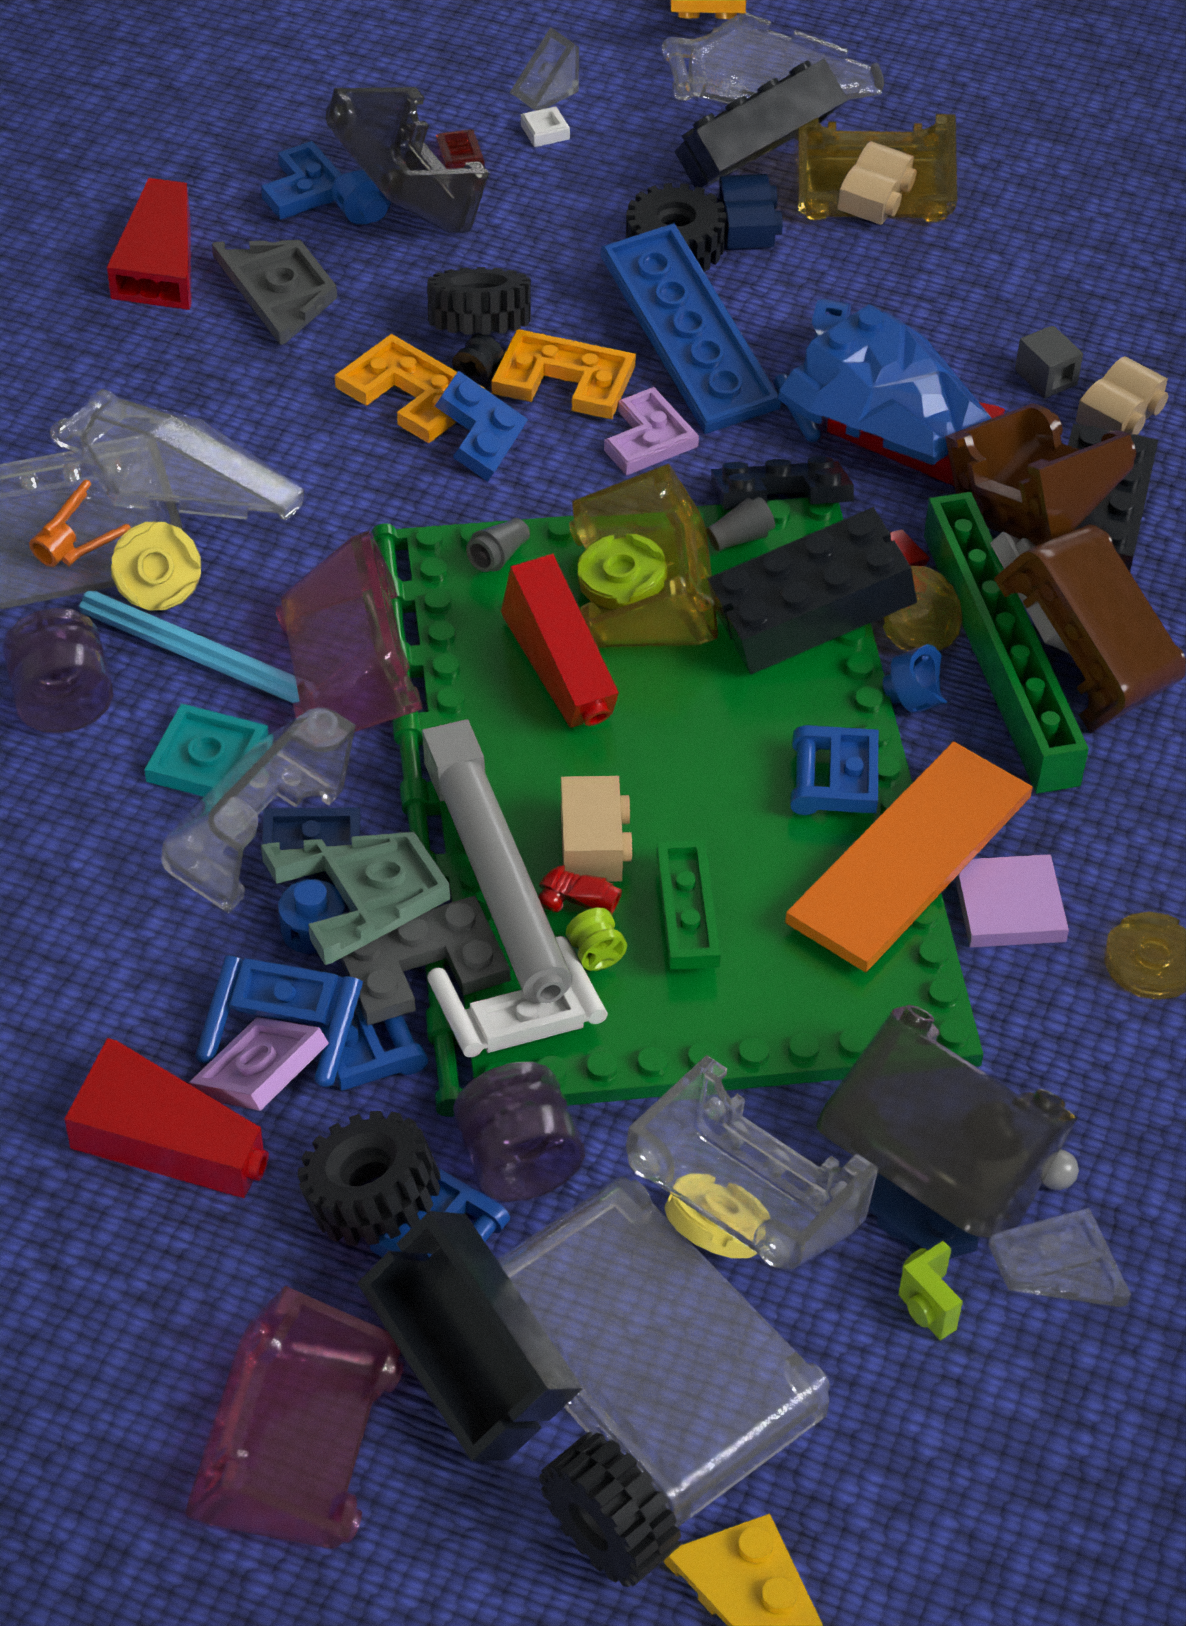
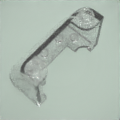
[161,707,356,914]
[626,1055,878,1270]

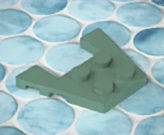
[261,832,450,965]

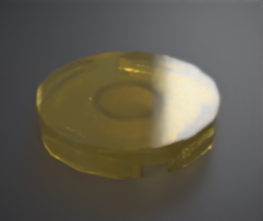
[882,566,962,651]
[1104,911,1186,1000]

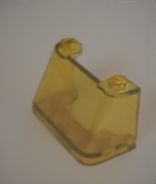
[794,114,957,222]
[569,464,718,648]

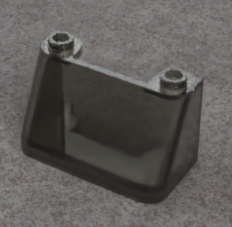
[326,87,489,233]
[815,1005,1078,1238]

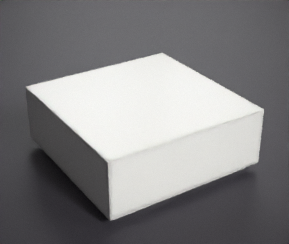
[521,107,570,147]

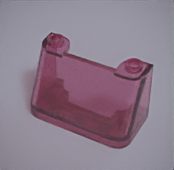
[275,530,423,744]
[186,1286,404,1550]

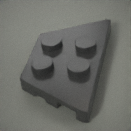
[212,240,337,345]

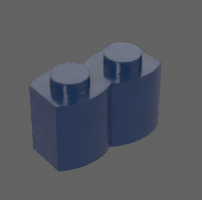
[718,174,783,249]

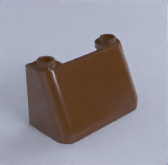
[945,403,1136,546]
[993,524,1186,734]

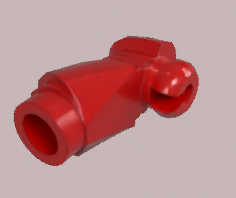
[538,865,622,915]

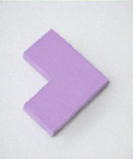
[604,387,699,476]

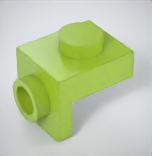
[898,1241,963,1341]

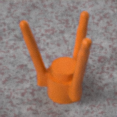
[29,479,131,567]

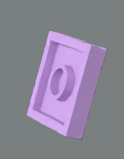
[955,854,1069,947]
[189,1017,329,1111]

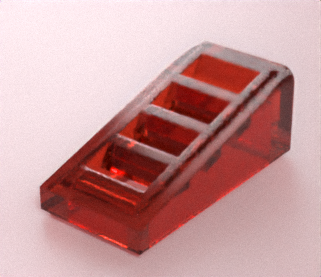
[436,129,486,192]

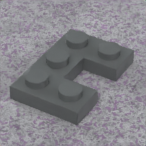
[339,896,511,1025]

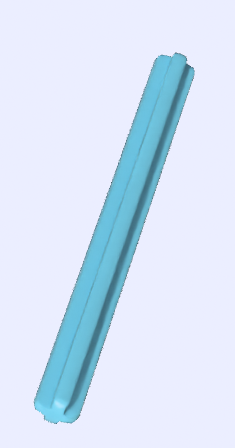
[79,591,317,707]

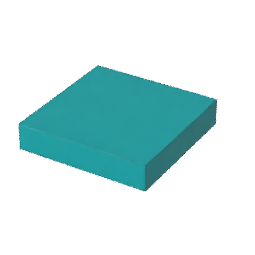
[144,703,269,804]

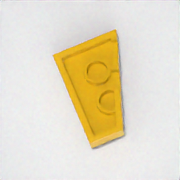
[663,1513,823,1626]

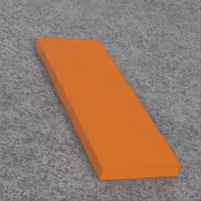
[785,741,1033,973]

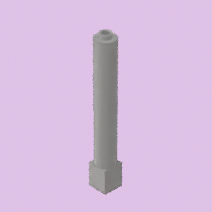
[422,719,572,1003]

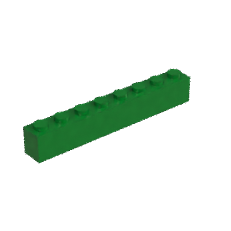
[924,492,1089,794]

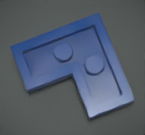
[261,141,341,220]
[435,371,528,482]

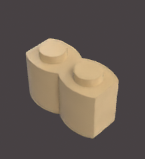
[837,141,917,225]
[1076,356,1168,435]

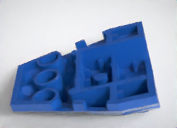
[778,304,991,465]

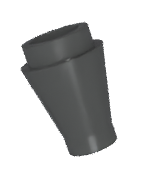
[706,497,775,552]
[466,518,530,572]

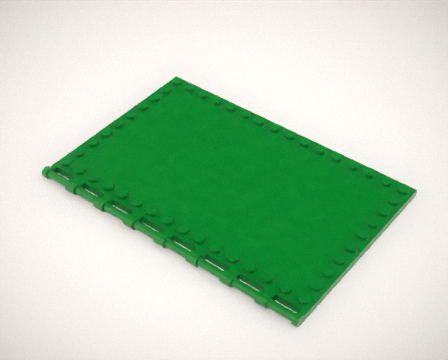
[371,498,984,1117]

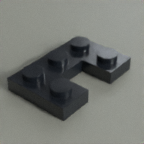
[711,456,854,510]

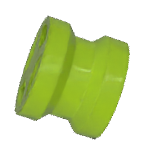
[566,908,627,971]

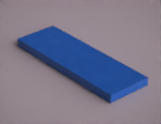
[600,223,781,434]

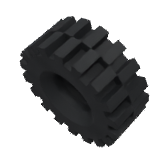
[626,183,726,272]
[427,267,531,335]
[297,1111,441,1246]
[539,1432,681,1587]

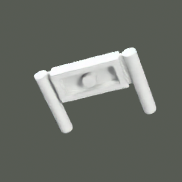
[427,936,608,1057]

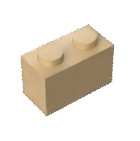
[561,776,632,882]

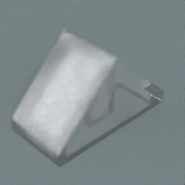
[510,27,579,111]

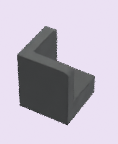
[1015,326,1083,399]

